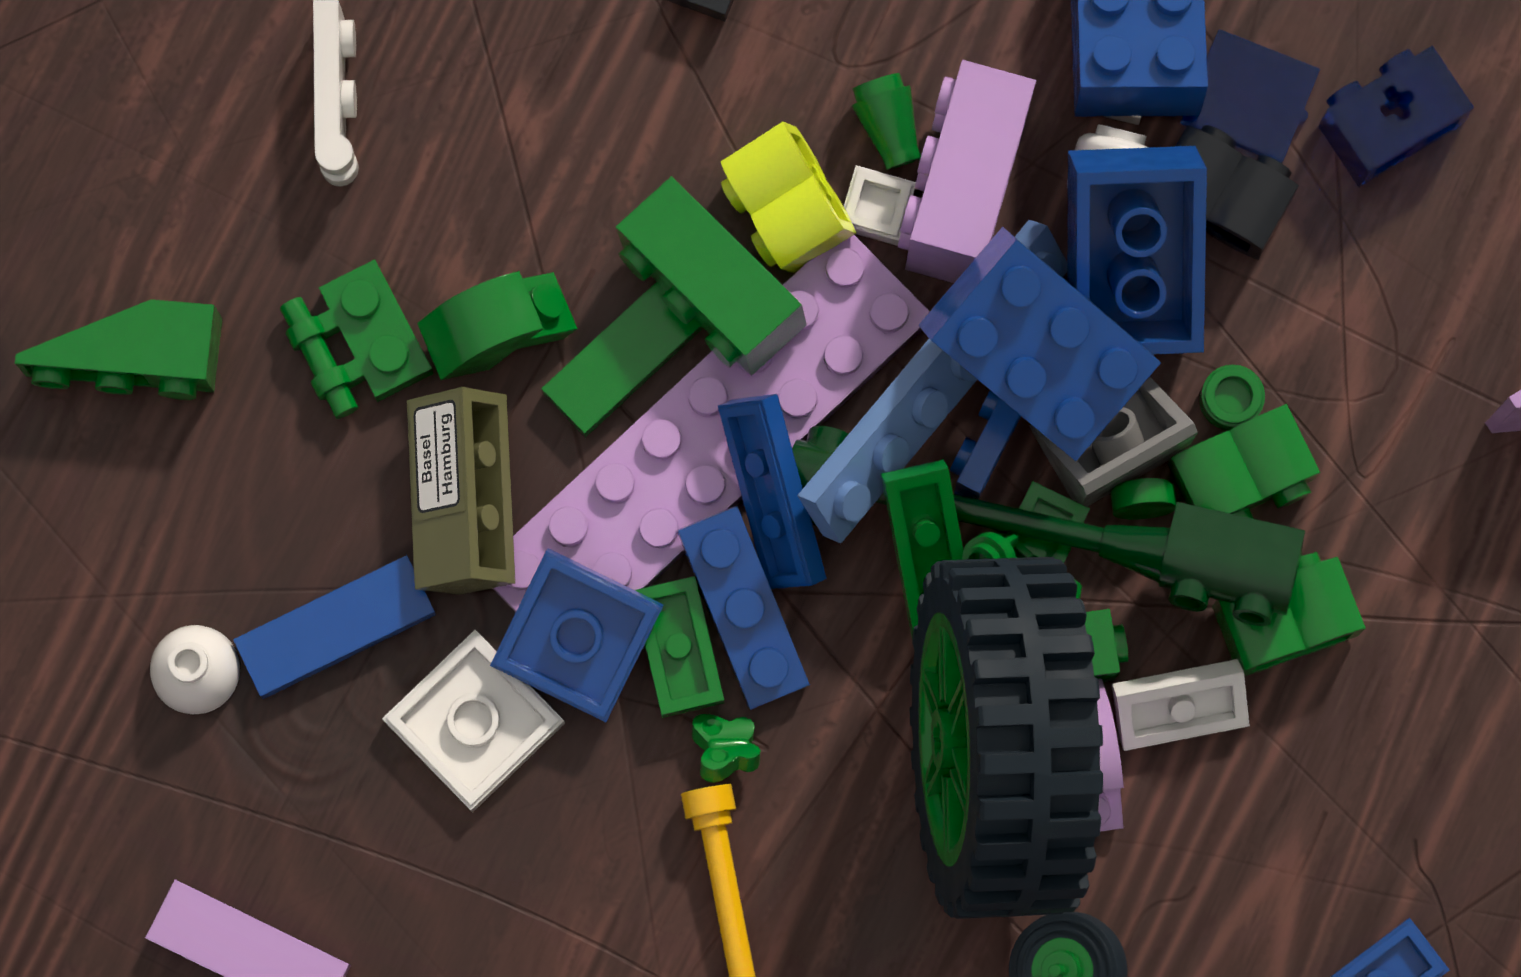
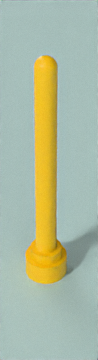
[681,784,756,977]

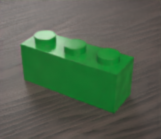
[616,176,807,376]

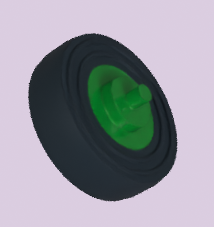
[1009,912,1128,977]

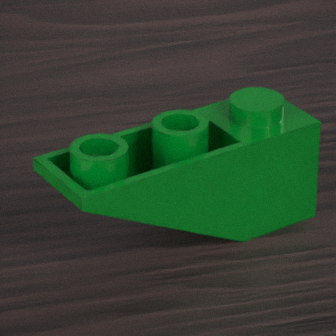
[15,299,222,400]

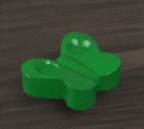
[692,714,761,783]

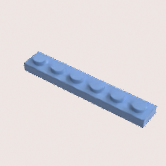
[797,220,1067,543]

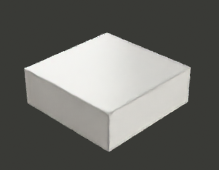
[844,165,916,246]

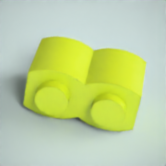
[721,122,856,273]

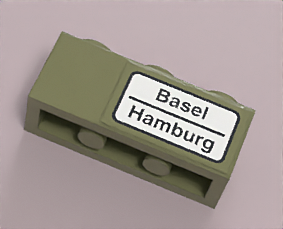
[407,387,515,595]

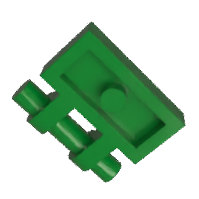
[280,259,434,419]

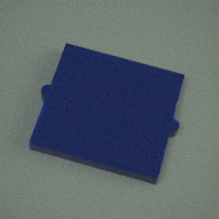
[1180,29,1320,163]

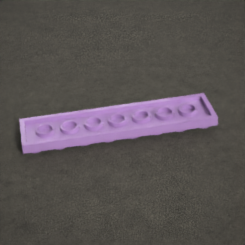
[493,235,930,613]

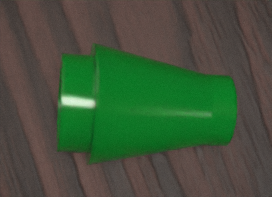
[851,73,921,170]

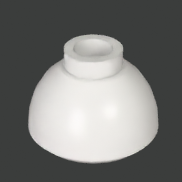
[150,625,240,714]

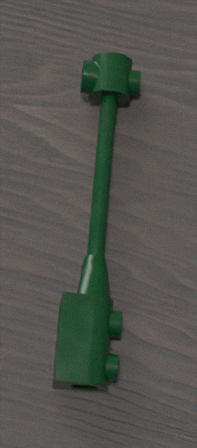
[792,426,1305,626]

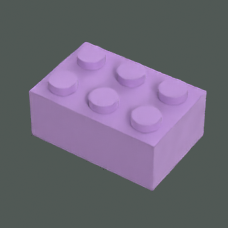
[898,60,1036,283]

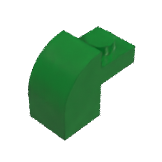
[417,271,578,380]

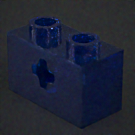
[1318,45,1474,188]

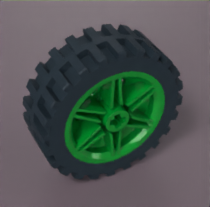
[910,557,1103,919]

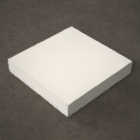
[382,630,565,813]

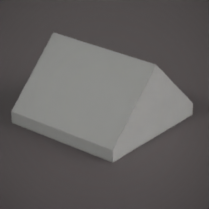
[1030,377,1198,507]

